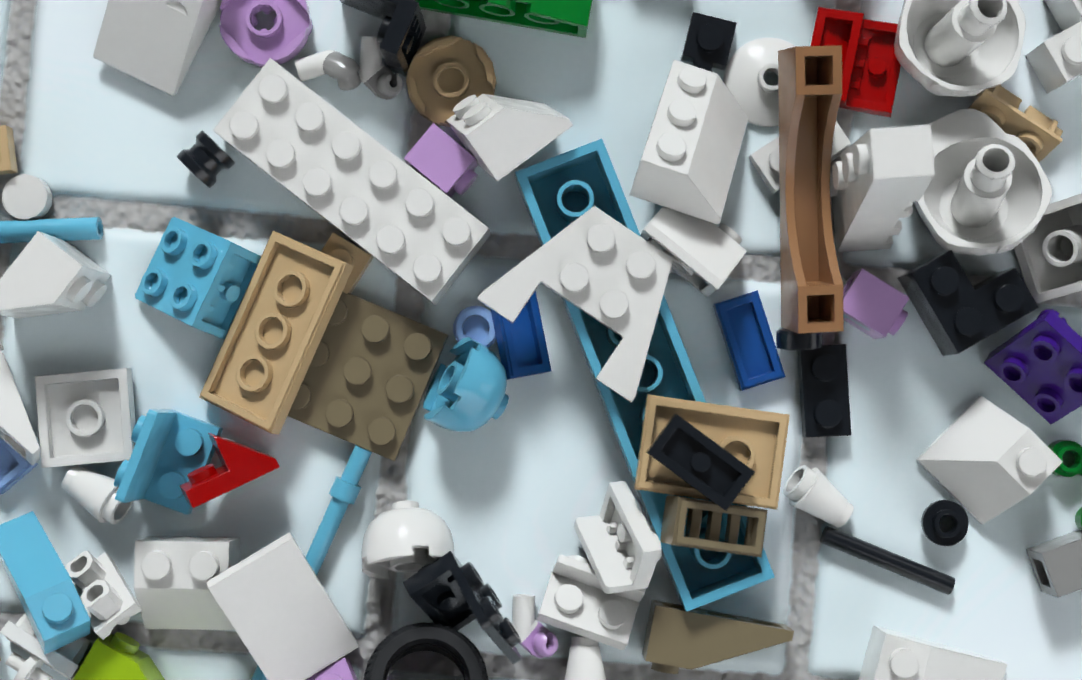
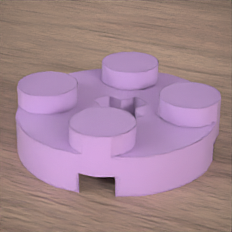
[219,0,313,68]

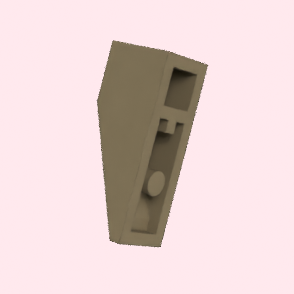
[642,599,794,674]

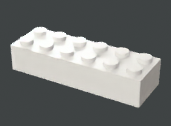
[213,58,491,305]

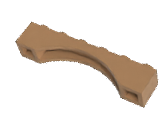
[778,45,844,334]

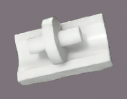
[65,550,142,640]
[0,613,92,680]

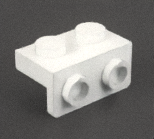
[573,481,662,594]

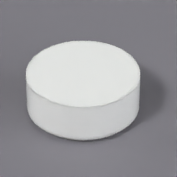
[2,174,52,220]

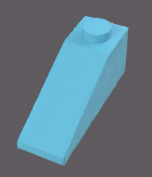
[0,511,91,655]

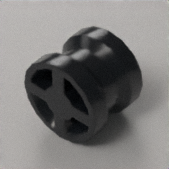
[177,130,236,188]

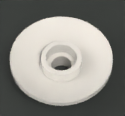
[724,38,796,127]

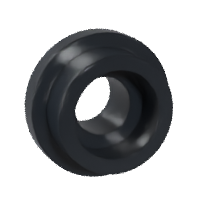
[921,500,969,546]

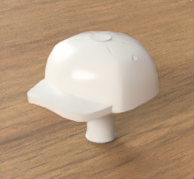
[894,0,1026,97]
[914,108,1053,256]

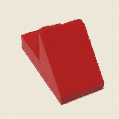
[180,433,280,508]

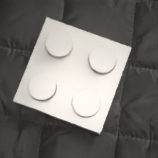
[35,368,136,468]

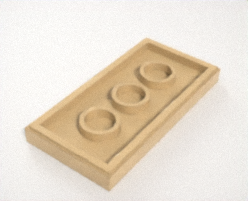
[199,231,354,435]

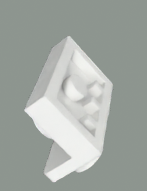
[536,555,646,651]

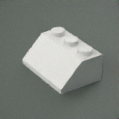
[629,60,748,224]

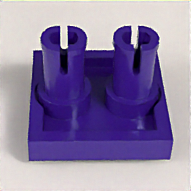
[984,309,1082,425]

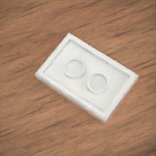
[206,532,359,680]

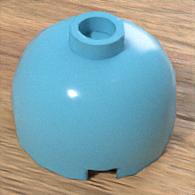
[423,337,509,431]

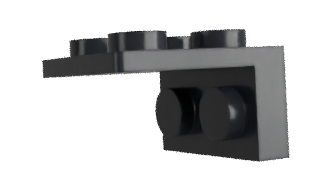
[340,0,426,77]

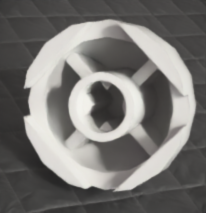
[361,500,455,579]

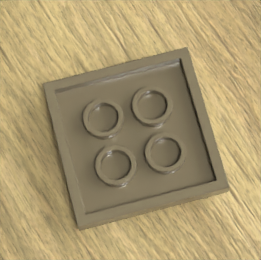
[288,292,449,461]

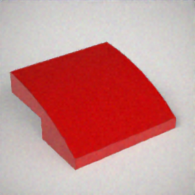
[811,7,901,117]

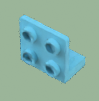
[135,217,261,339]
[114,409,223,515]

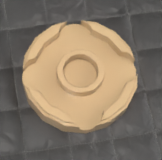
[406,35,497,128]

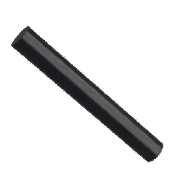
[820,526,955,595]

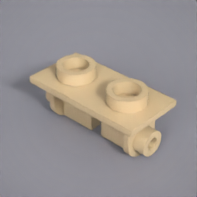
[967,84,1063,162]

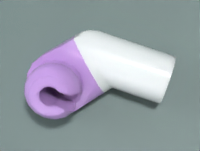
[512,594,558,658]

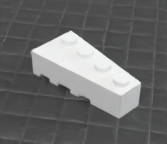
[830,125,935,253]

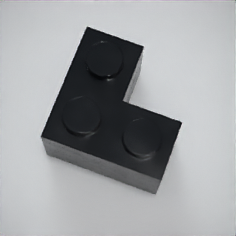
[898,250,1039,356]

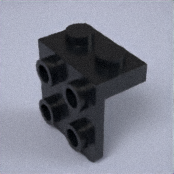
[403,551,522,664]

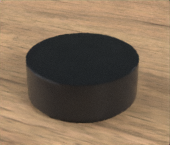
[776,328,823,350]

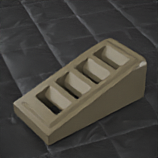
[660,495,768,557]

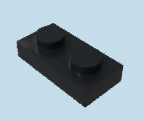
[797,344,851,438]
[646,414,755,511]

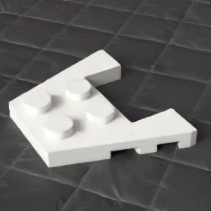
[477,206,673,402]

